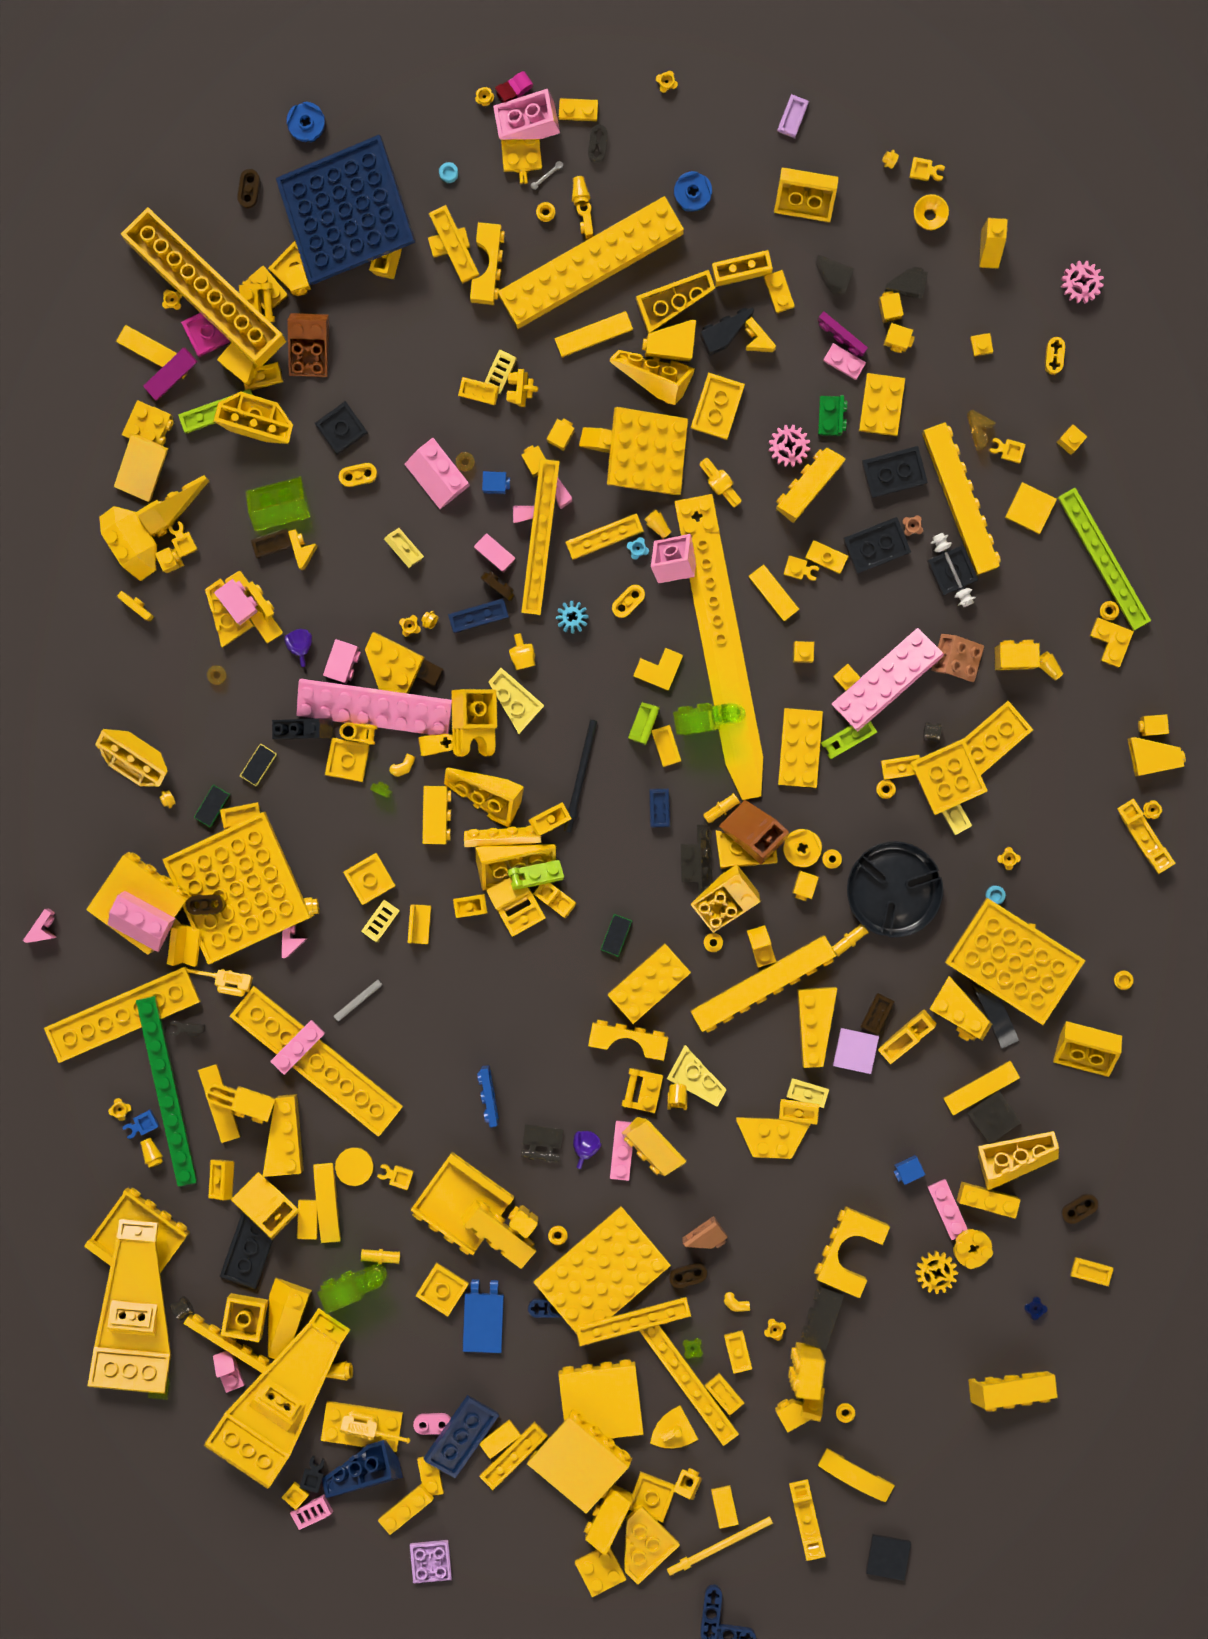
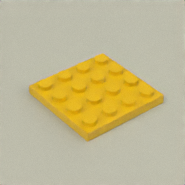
[607,407,688,495]

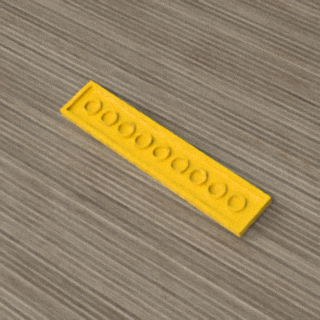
[230,986,403,1137]

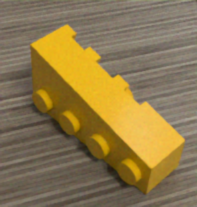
[635,270,715,334]
[797,987,837,1068]
[263,1094,304,1177]
[978,1131,1059,1191]

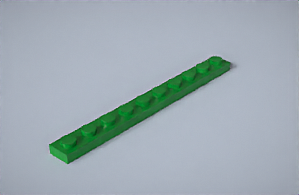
[136,995,197,1187]

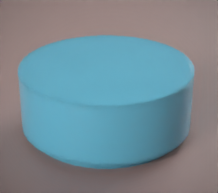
[439,162,459,183]
[985,886,1006,905]

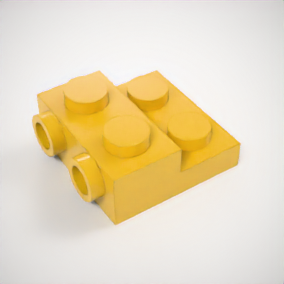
[122,400,174,446]

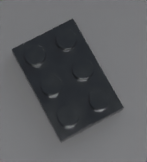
[862,446,928,498]
[843,517,911,574]

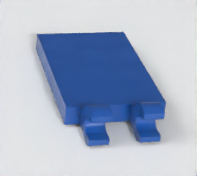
[463,1279,504,1353]

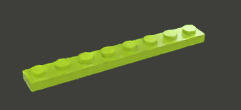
[1058,488,1151,631]

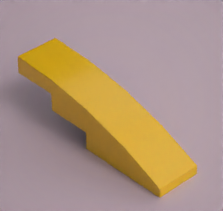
[313,1163,341,1243]

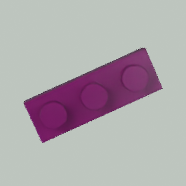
[817,311,868,357]

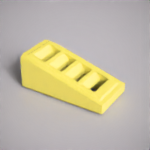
[485,349,517,394]
[361,900,400,942]

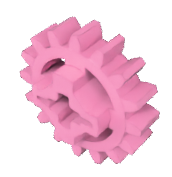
[1061,261,1104,304]
[769,425,810,467]

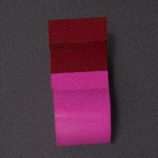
[495,71,534,103]

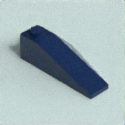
[322,1440,403,1498]

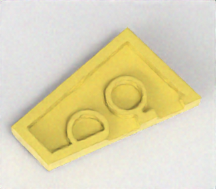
[489,668,544,734]
[667,1045,726,1107]

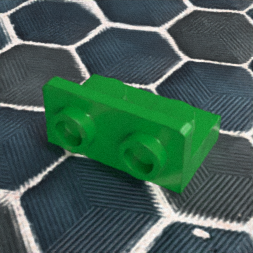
[818,395,847,436]

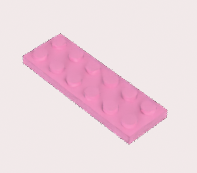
[832,628,944,732]

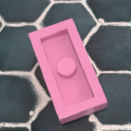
[823,343,866,380]

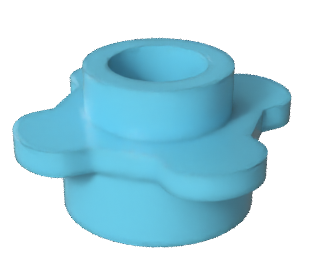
[627,537,649,560]

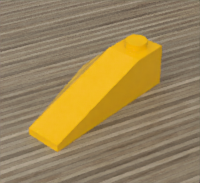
[444,768,524,827]
[268,1278,312,1359]

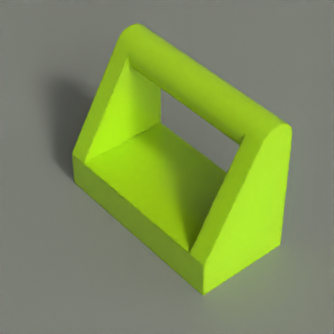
[628,702,660,745]

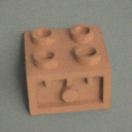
[931,634,984,682]

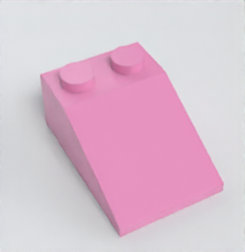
[493,89,560,140]

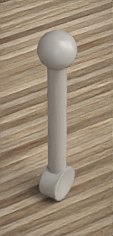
[531,161,563,190]

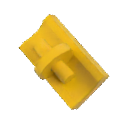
[506,369,539,407]

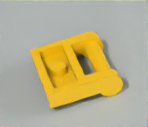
[239,283,275,323]
[498,888,546,937]
[621,1068,663,1113]

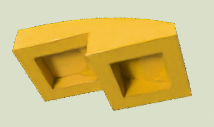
[533,883,577,918]

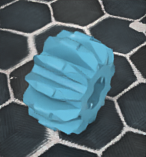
[556,601,589,634]

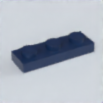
[448,599,509,633]

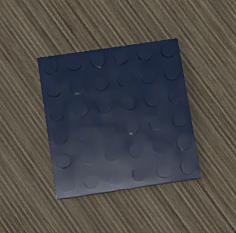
[276,134,416,285]

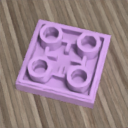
[833,1028,879,1074]
[410,1540,452,1583]

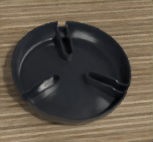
[847,841,943,937]

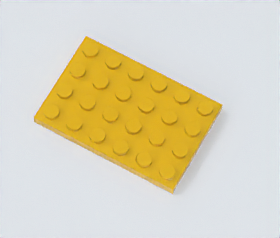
[945,898,1086,1025]
[533,1206,671,1333]

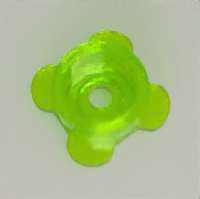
[683,1338,703,1359]

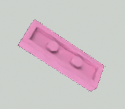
[270,1020,325,1075]
[610,1121,632,1181]
[927,1179,967,1240]

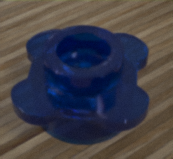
[1024,1297,1048,1320]

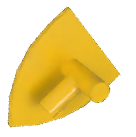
[650,1405,698,1449]

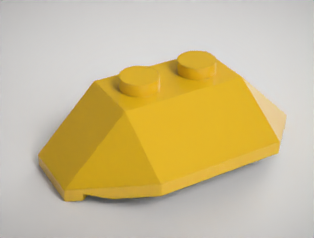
[213,392,293,444]
[100,506,157,581]
[95,729,168,787]

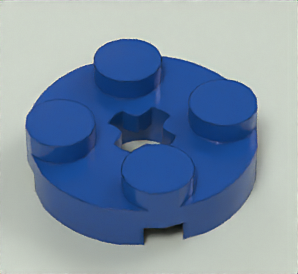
[286,102,325,142]
[674,171,712,211]

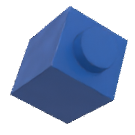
[482,471,510,494]
[893,1155,925,1185]

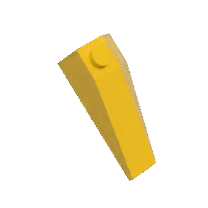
[610,350,695,405]
[136,475,209,537]
[476,844,556,890]

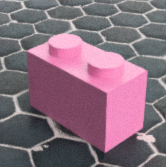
[214,579,258,625]
[323,639,361,684]

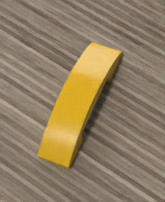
[1117,798,1176,874]
[818,1448,895,1502]
[789,1479,826,1561]

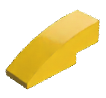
[878,1009,937,1064]

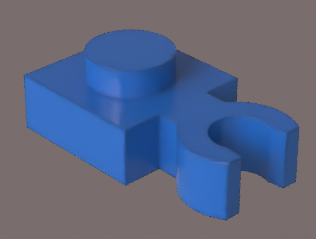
[123,1109,160,1139]

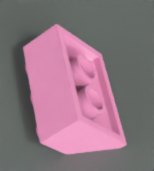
[405,438,470,509]
[108,891,175,952]

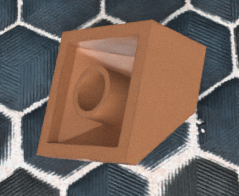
[682,1216,728,1249]

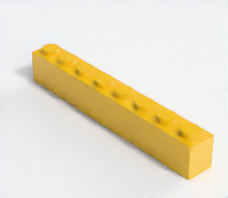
[922,422,1001,575]
[691,935,836,1033]

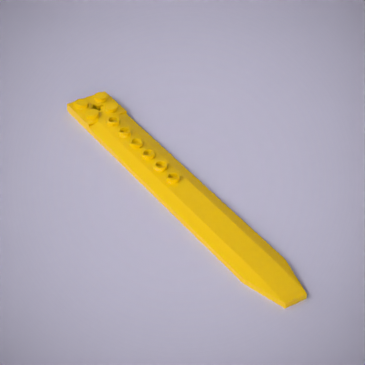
[674,494,763,800]

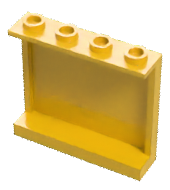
[86,852,190,955]
[411,1152,514,1255]
[84,1188,190,1273]
[559,1359,643,1438]
[527,1409,632,1513]

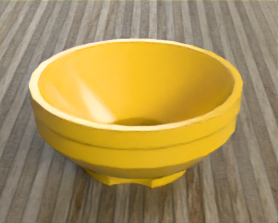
[914,194,949,230]

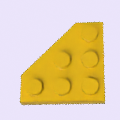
[365,632,425,694]
[624,1504,680,1584]

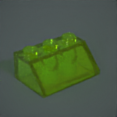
[246,477,310,531]

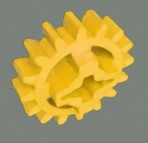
[915,1251,958,1294]

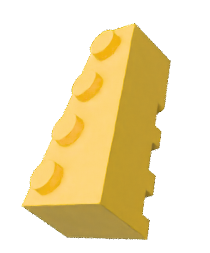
[461,1200,536,1269]
[968,1371,1057,1411]

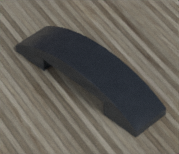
[969,979,1019,1049]

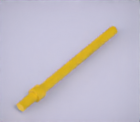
[667,1516,773,1576]

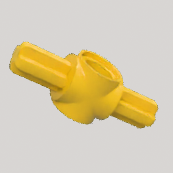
[699,458,742,507]

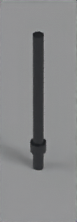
[564,719,597,833]

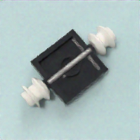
[927,533,979,608]

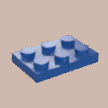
[477,1065,499,1127]

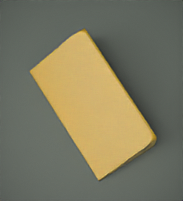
[487,876,531,910]
[208,1160,234,1200]

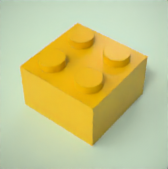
[995,640,1040,670]
[221,1293,269,1342]

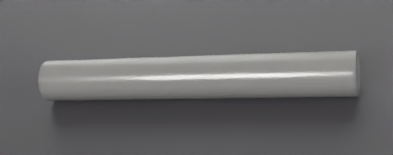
[334,980,383,1022]

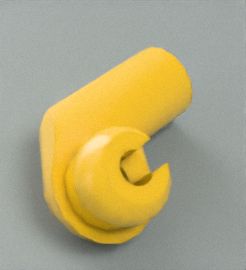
[389,754,415,777]
[724,1292,750,1312]

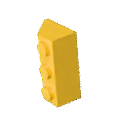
[774,168,838,222]
[1053,1021,1122,1077]
[622,1117,686,1176]
[584,1484,632,1555]

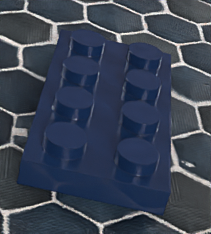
[423,1395,499,1478]

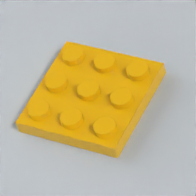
[910,739,988,815]

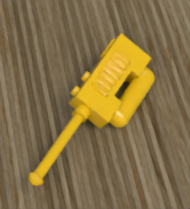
[186,968,253,997]
[340,1411,410,1443]

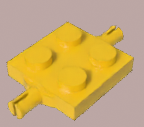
[501,139,542,184]

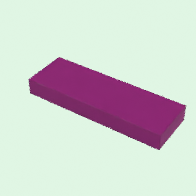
[143,348,198,400]

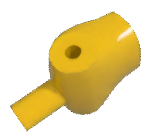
[509,633,535,670]

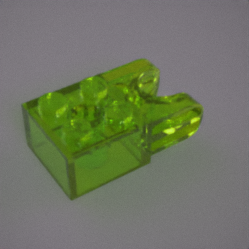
[673,703,746,735]
[317,1263,387,1314]

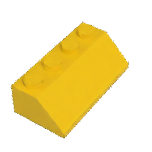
[776,447,846,523]

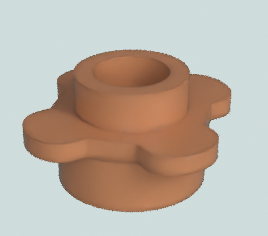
[903,515,923,536]

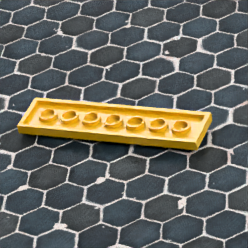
[44,967,201,1063]

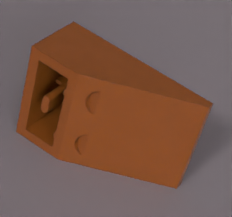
[288,313,329,377]
[719,800,789,865]

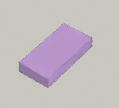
[777,94,809,138]

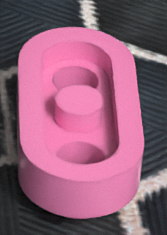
[413,1413,451,1435]

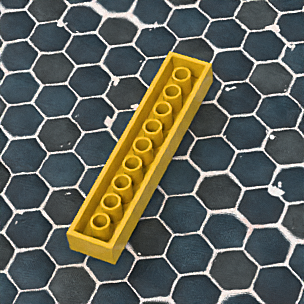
[498,196,684,329]
[121,207,286,369]

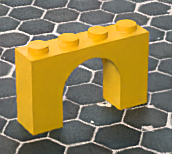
[814,1207,890,1298]

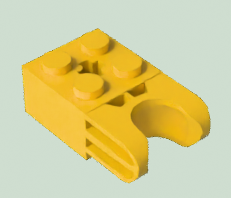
[451,689,497,757]
[206,1083,275,1124]

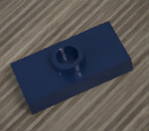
[649,789,670,827]

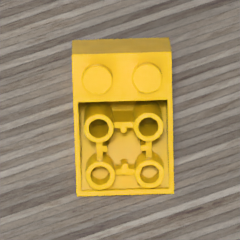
[691,864,760,933]
[231,1172,299,1240]

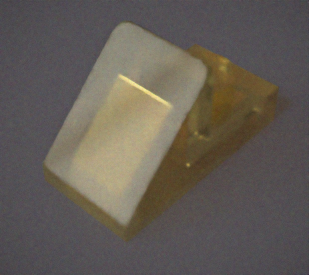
[967,410,996,451]

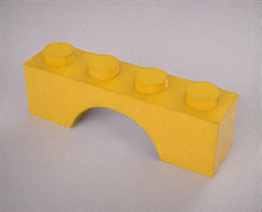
[470,222,505,305]
[588,1020,668,1061]

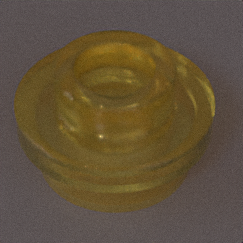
[456,452,475,472]
[207,666,227,685]

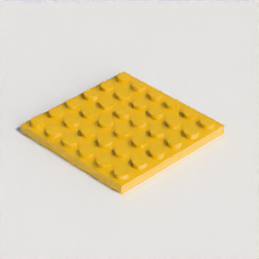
[162,812,311,964]

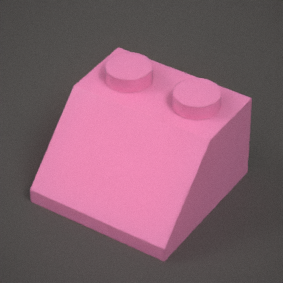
[651,534,696,583]

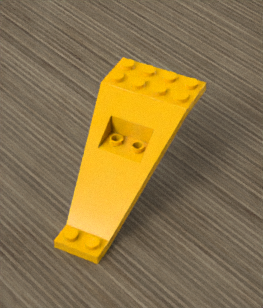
[88,1219,171,1394]
[204,1308,350,1489]

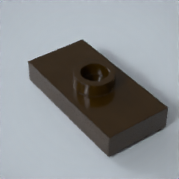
[251,528,293,559]
[416,659,443,686]
[860,993,895,1036]

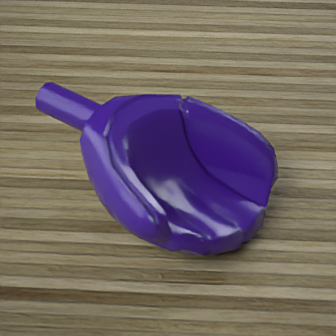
[284,629,312,667]
[573,1131,601,1169]

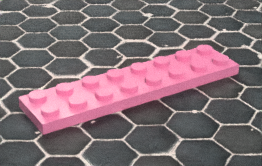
[296,679,452,735]

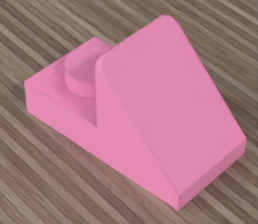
[23,909,56,943]
[282,925,307,958]
[213,1351,245,1393]

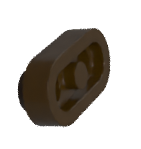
[237,169,260,209]
[480,571,515,601]
[186,894,225,915]
[1061,1194,1099,1224]
[669,1263,707,1288]

